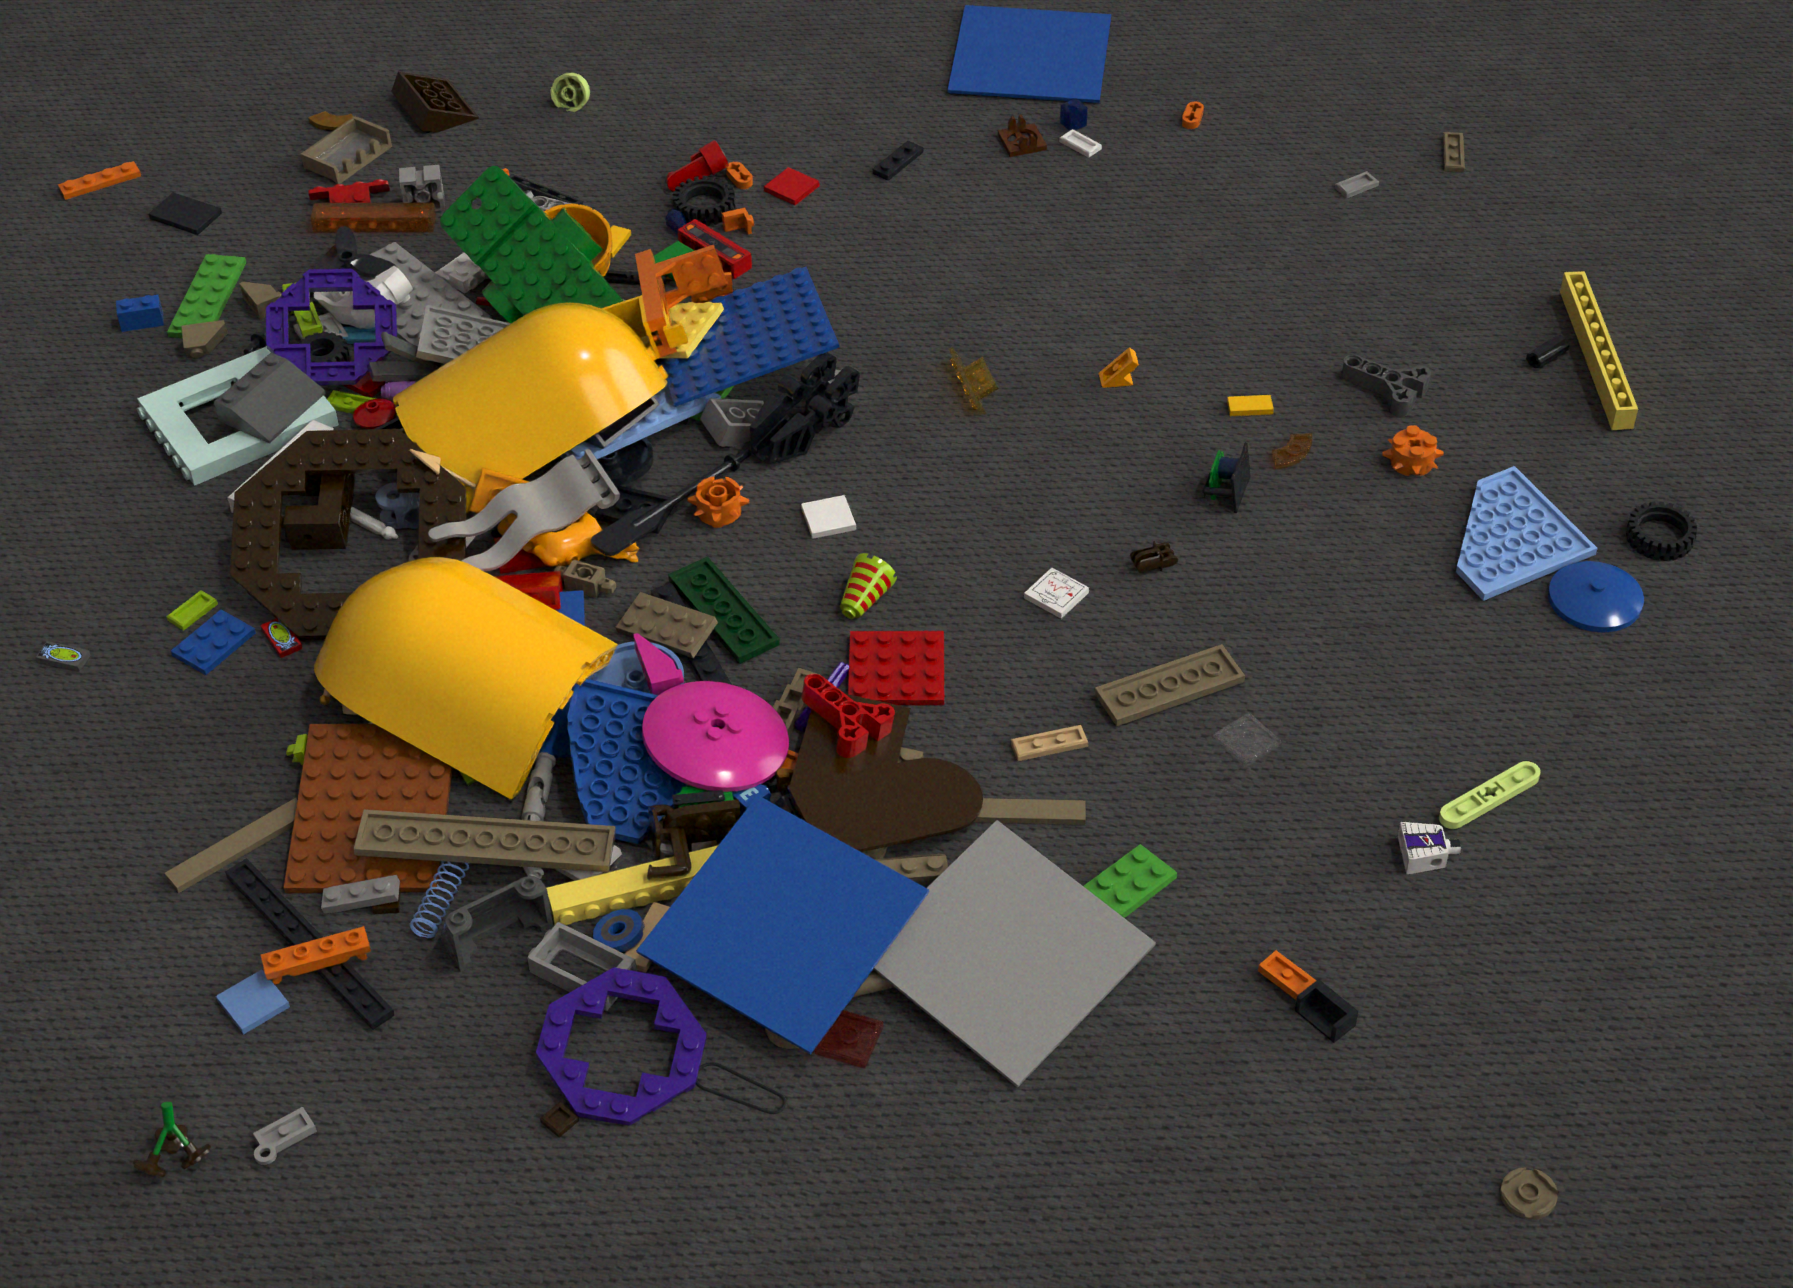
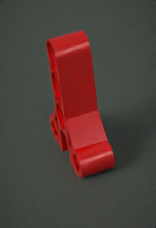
[801,674,895,758]

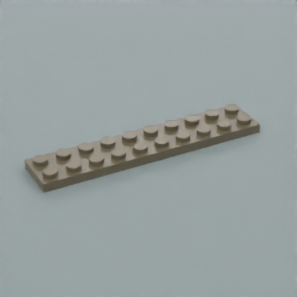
[354,809,616,872]

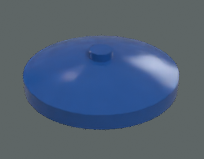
[1548,561,1644,632]

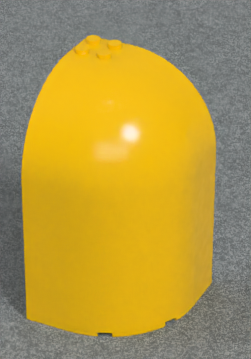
[393,303,668,513]
[314,557,618,799]

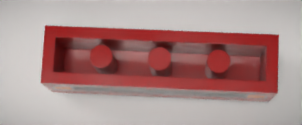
[677,219,752,279]

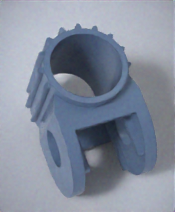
[375,482,420,529]

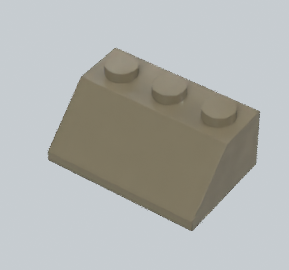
[874,853,948,888]

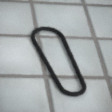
[696,1062,787,1114]

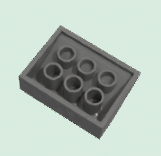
[214,353,326,443]

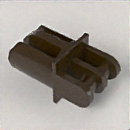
[1130,541,1178,573]

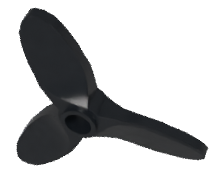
[318,226,397,278]

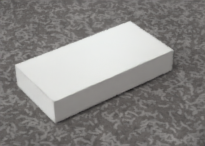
[1059,129,1102,158]

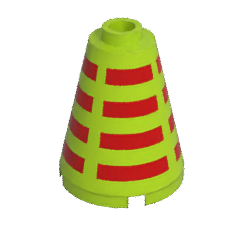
[840,553,897,619]

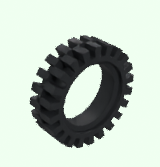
[673,176,735,226]

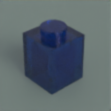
[1060,99,1088,131]

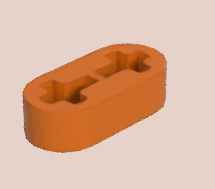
[1182,102,1204,129]
[726,162,753,189]

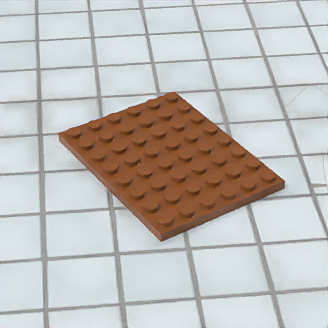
[283,724,453,893]

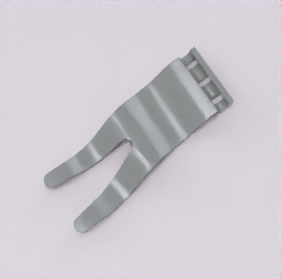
[429,449,620,571]

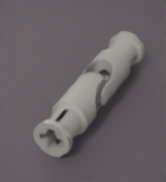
[521,752,556,821]

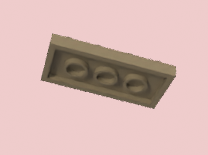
[616,592,718,658]

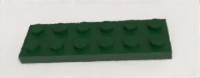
[668,556,780,664]

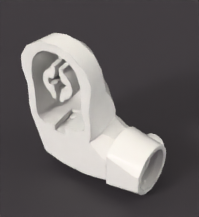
[314,266,413,329]

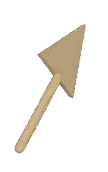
[409,449,477,489]

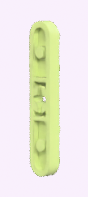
[1439,761,1541,829]

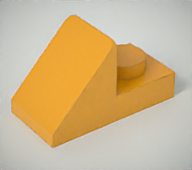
[1099,347,1139,388]

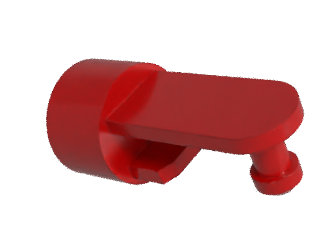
[666,140,729,192]

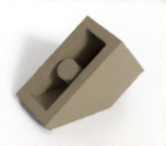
[239,282,281,320]
[181,320,228,358]

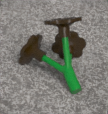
[133,1102,211,1177]

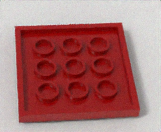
[848,631,944,705]

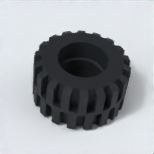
[299,332,351,386]

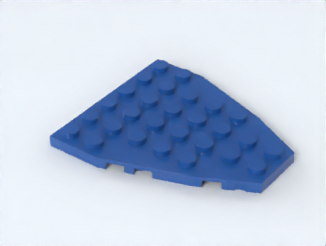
[566,679,717,844]

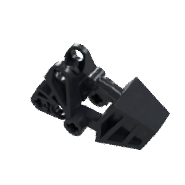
[750,352,860,464]

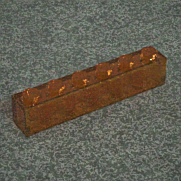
[311,203,436,233]

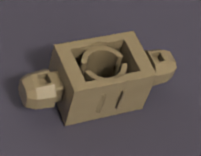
[554,560,616,598]

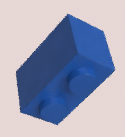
[116,295,164,332]

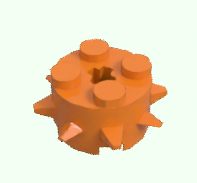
[1382,425,1444,476]
[687,476,749,528]

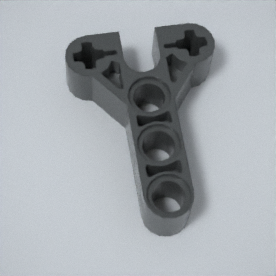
[1342,355,1431,417]

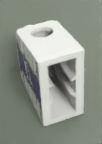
[1398,822,1461,874]

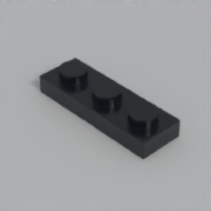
[872,141,924,181]

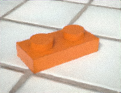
[1258,950,1316,1000]

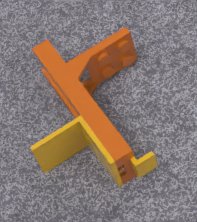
[601,245,727,359]

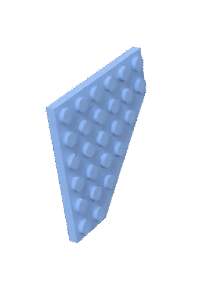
[1456,466,1597,601]

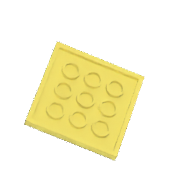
[640,302,724,358]

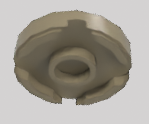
[1500,1168,1558,1219]

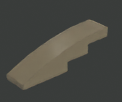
[773,668,820,737]

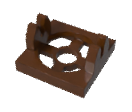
[998,114,1047,157]

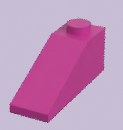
[633,633,684,695]

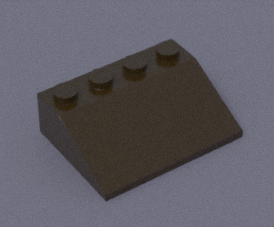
[391,71,479,133]

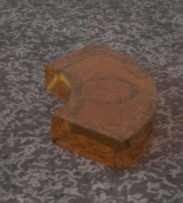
[1271,433,1312,470]

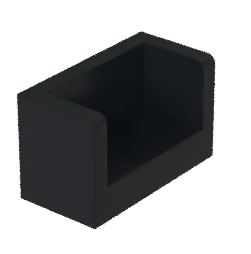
[1295,979,1358,1043]

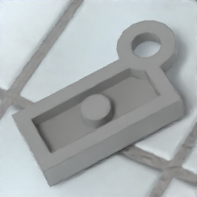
[253,1107,317,1165]

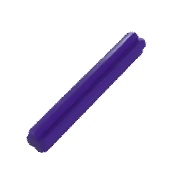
[795,662,849,732]

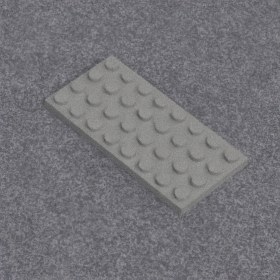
[359,242,492,346]

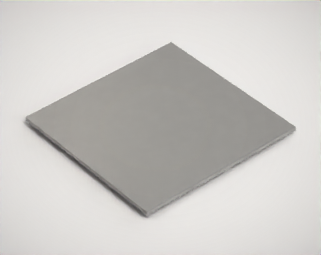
[873,820,1156,1088]

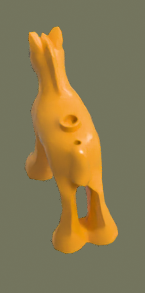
[498,512,639,567]

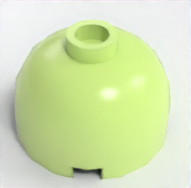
[550,73,590,112]

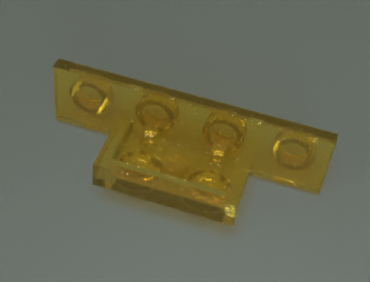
[949,347,999,414]

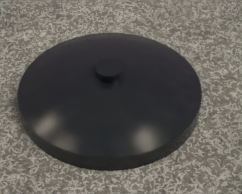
[583,438,654,486]

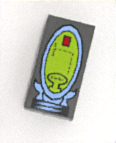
[35,641,91,672]

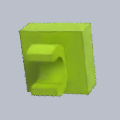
[286,734,308,766]

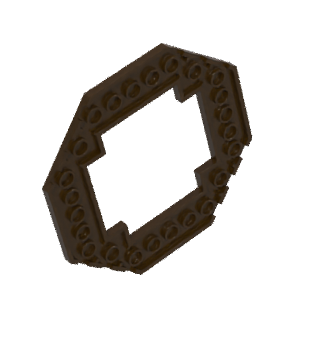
[230,429,467,640]

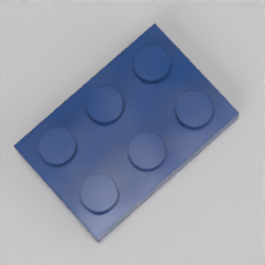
[171,610,256,675]

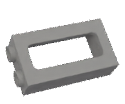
[527,922,637,1011]

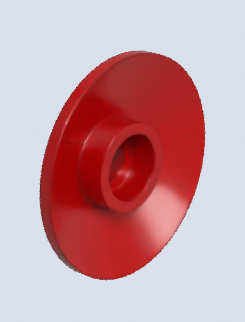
[353,399,397,429]

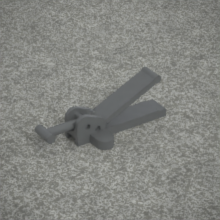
[368,332,444,381]

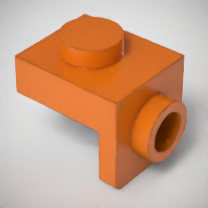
[722,208,754,235]

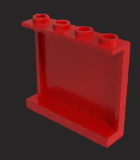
[493,571,563,610]

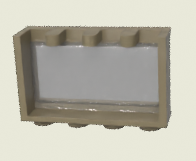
[301,116,392,184]

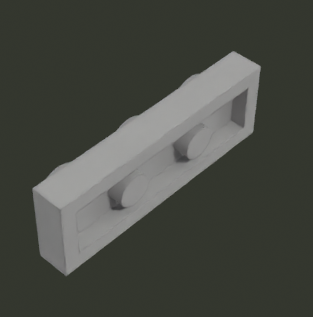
[321,875,400,913]

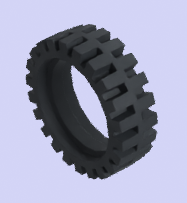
[1626,501,1697,561]

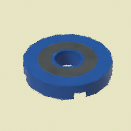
[593,909,645,952]

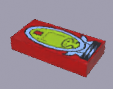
[260,619,303,658]

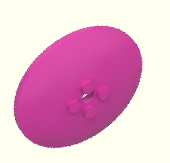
[642,681,789,792]

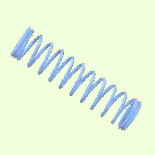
[410,861,469,938]

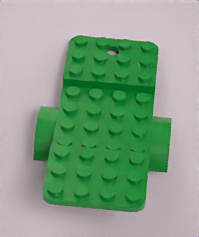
[440,166,623,323]

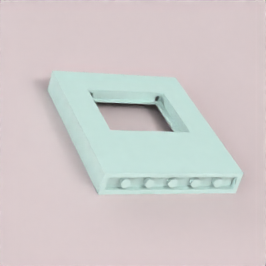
[137,346,339,486]

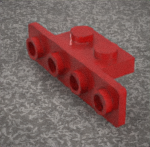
[308,179,390,212]

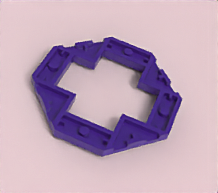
[266,269,397,385]
[536,967,707,1125]

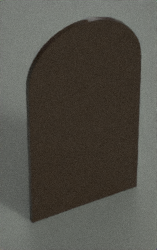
[790,694,911,814]
[787,758,983,852]

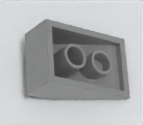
[700,398,764,447]

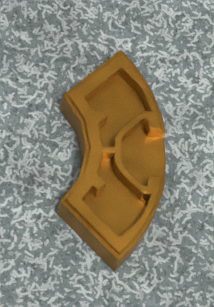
[308,111,354,131]

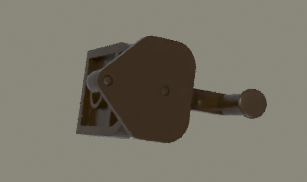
[647,799,740,880]

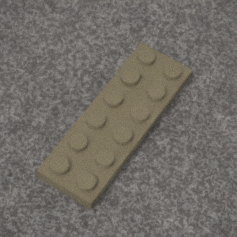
[1095,644,1245,726]

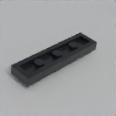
[509,174,584,205]

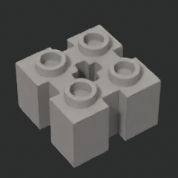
[399,165,445,214]

